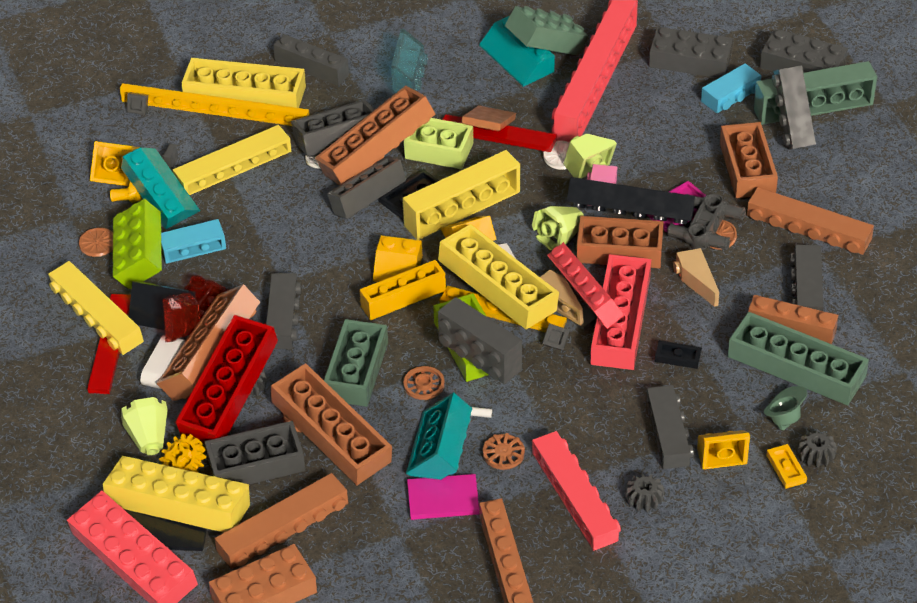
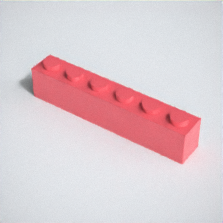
[547,242,624,329]
[532,431,621,551]

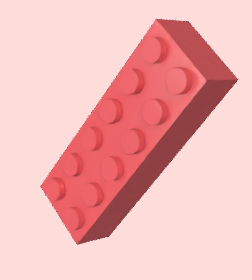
[591,254,651,370]
[67,490,198,603]

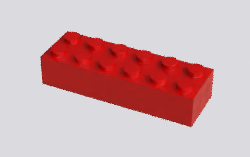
[175,315,278,444]

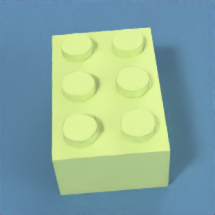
[404,118,473,169]

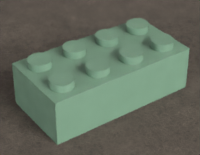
[505,6,589,55]
[324,319,388,407]

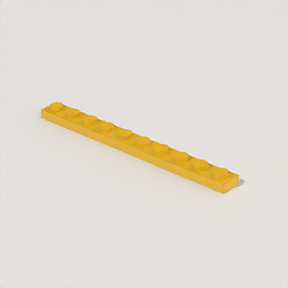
[120,83,310,126]

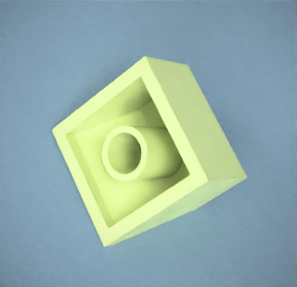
[563,134,617,179]

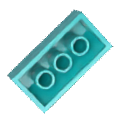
[479,16,555,87]
[121,147,200,229]
[406,392,472,480]

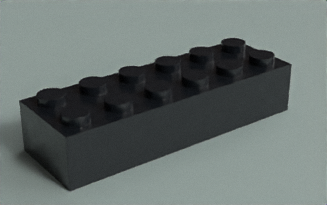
[567,177,696,224]

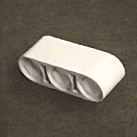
[140,335,185,389]

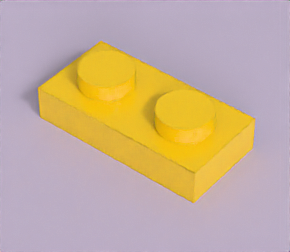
[766,444,807,489]

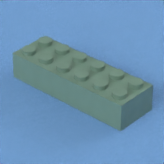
[754,61,877,125]
[728,312,869,406]

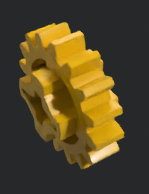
[159,434,207,473]

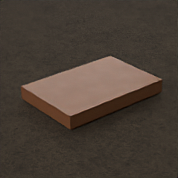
[462,106,516,131]

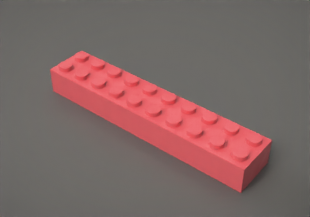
[552,0,638,142]

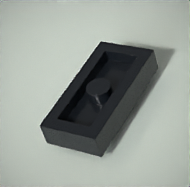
[655,340,702,369]

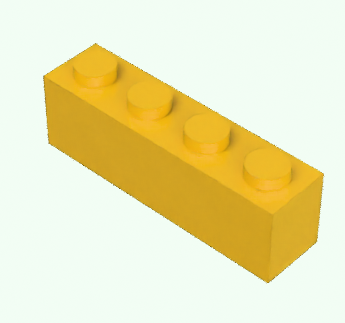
[360,260,446,321]

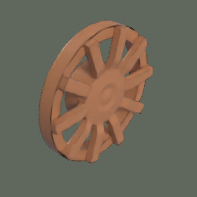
[403,366,445,400]
[483,433,525,470]

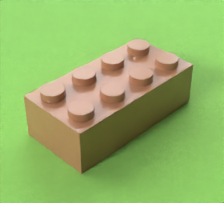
[720,122,778,198]
[577,216,664,268]
[209,544,317,603]

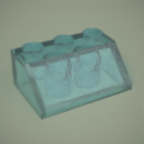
[391,29,428,95]

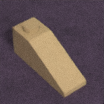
[673,248,719,307]
[540,270,584,326]

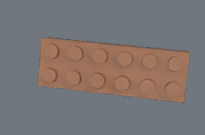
[314,86,436,185]
[156,284,260,401]
[271,363,392,485]

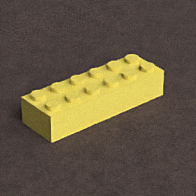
[182,58,306,108]
[403,150,520,240]
[438,224,559,329]
[103,456,250,533]

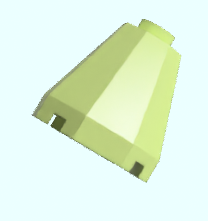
[532,206,584,250]
[121,397,168,455]

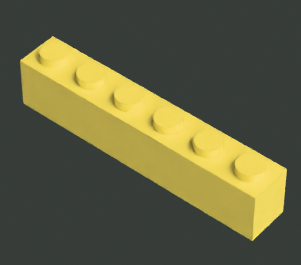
[172,125,291,195]
[49,261,144,355]

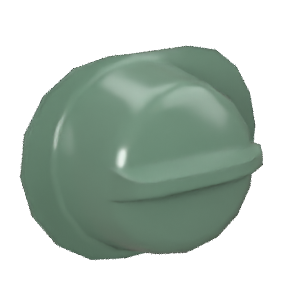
[764,386,807,430]

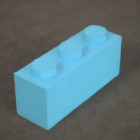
[701,63,761,113]
[161,219,226,264]

